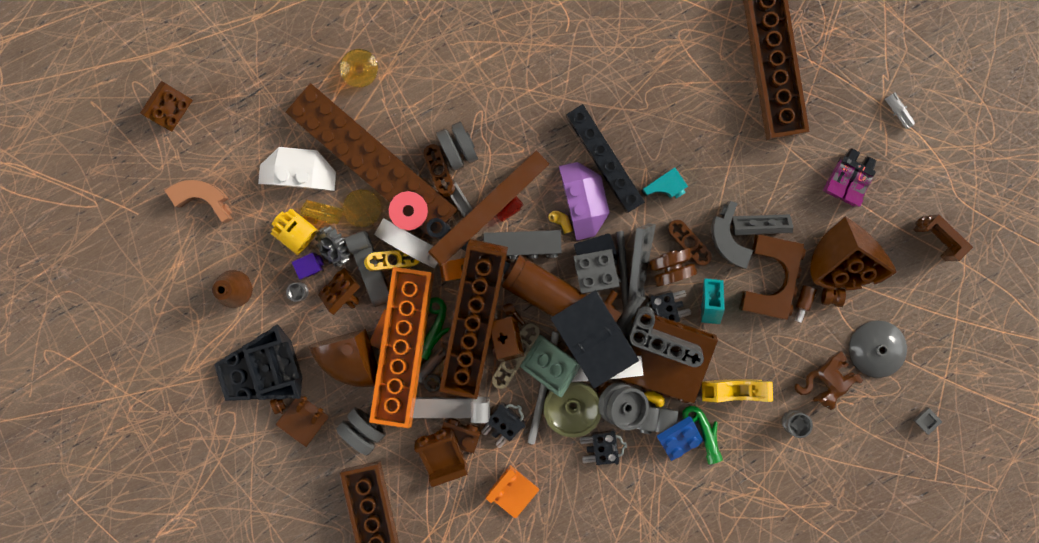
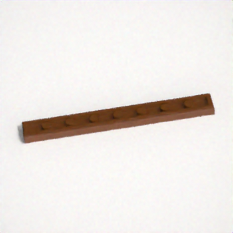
[428,150,549,266]

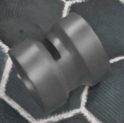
[286,282,309,302]

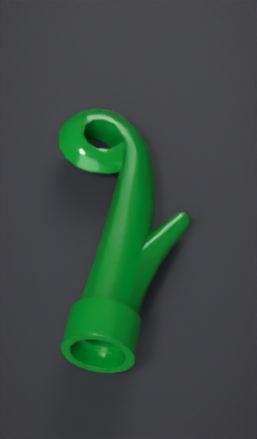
[422,297,450,360]
[682,406,723,465]

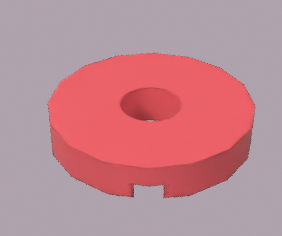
[389,191,428,230]

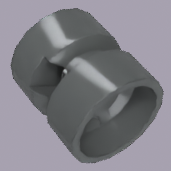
[782,410,813,438]

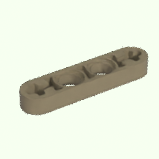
[492,323,539,389]

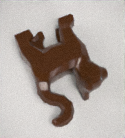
[795,351,863,410]

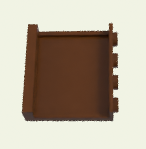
[621,314,718,403]

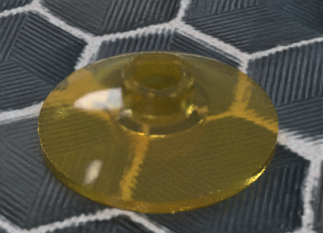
[340,49,378,88]

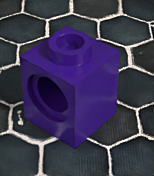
[292,253,324,280]

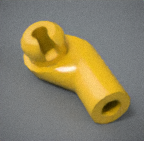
[548,211,573,234]
[644,390,665,407]

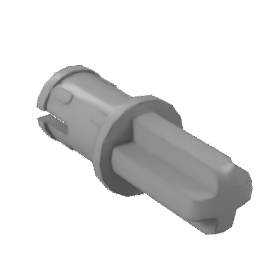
[884,92,915,129]

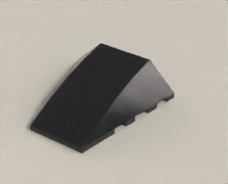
[214,324,302,401]

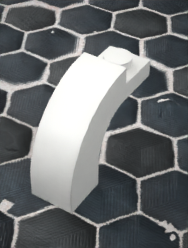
[374,218,438,269]

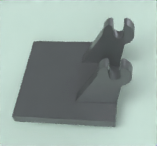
[573,249,622,294]

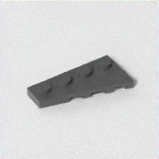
[628,223,656,303]

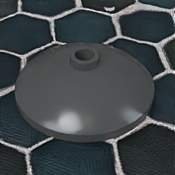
[849,320,907,378]

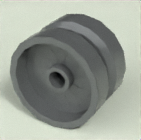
[436,121,479,171]
[598,382,649,430]
[336,407,386,456]

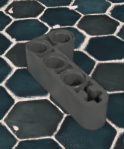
[345,230,389,307]
[630,306,704,367]

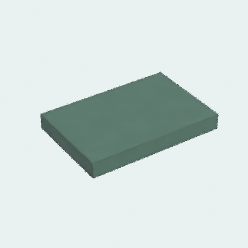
[520,335,580,397]

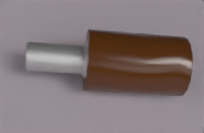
[795,285,817,323]

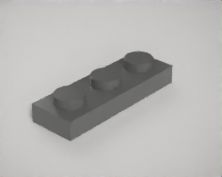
[732,214,794,235]

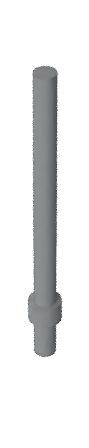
[527,331,560,444]

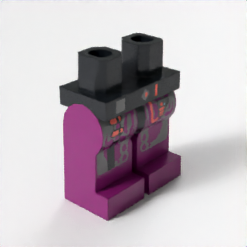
[822,148,877,207]

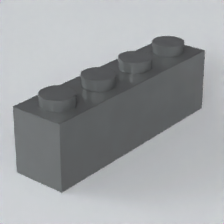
[484,230,562,259]

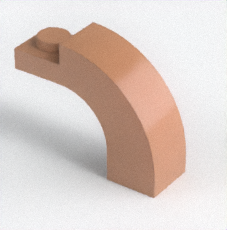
[165,180,233,223]

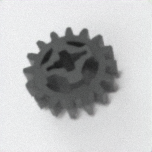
[315,226,350,267]

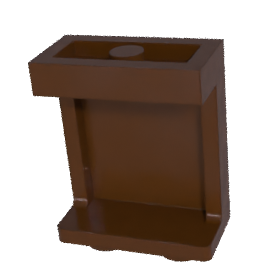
[913,214,973,261]
[414,428,468,487]

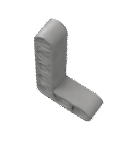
[413,397,490,423]

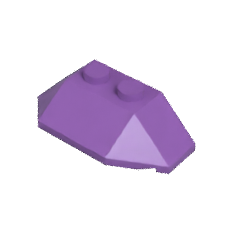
[559,162,610,241]

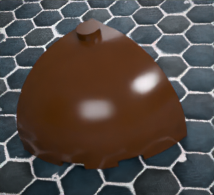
[810,216,897,291]
[309,329,378,387]

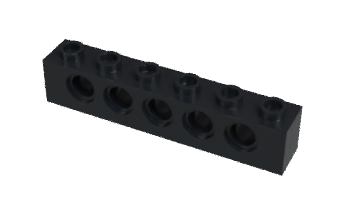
[566,104,645,213]

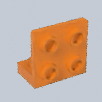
[485,465,539,518]

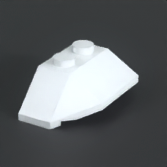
[258,147,336,191]

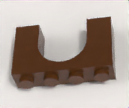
[739,234,806,320]

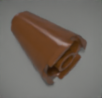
[212,270,253,308]

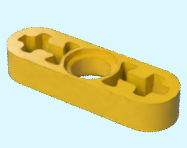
[364,250,419,271]

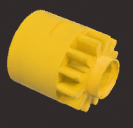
[270,209,318,255]

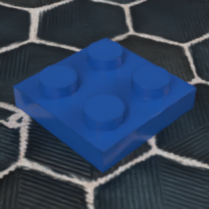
[657,416,704,461]

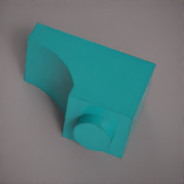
[641,168,688,199]
[701,278,725,324]

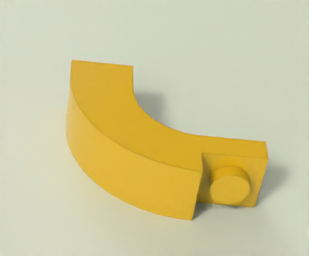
[702,379,773,402]

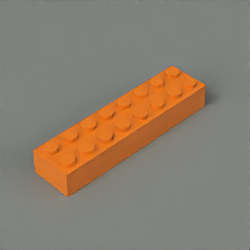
[369,267,434,428]

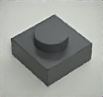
[913,407,942,435]

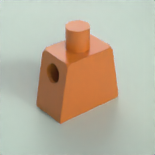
[439,258,465,282]

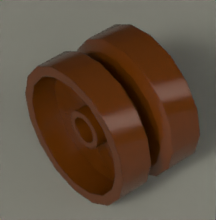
[648,248,698,287]

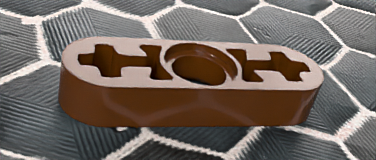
[423,144,455,197]
[668,220,712,265]

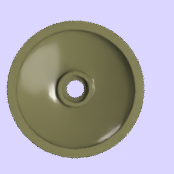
[544,382,601,437]

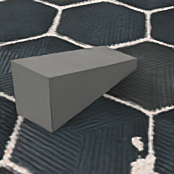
[445,180,473,217]

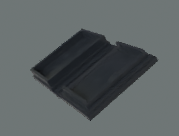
[551,290,639,389]

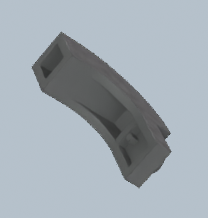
[711,201,753,269]

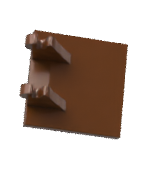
[276,395,330,447]

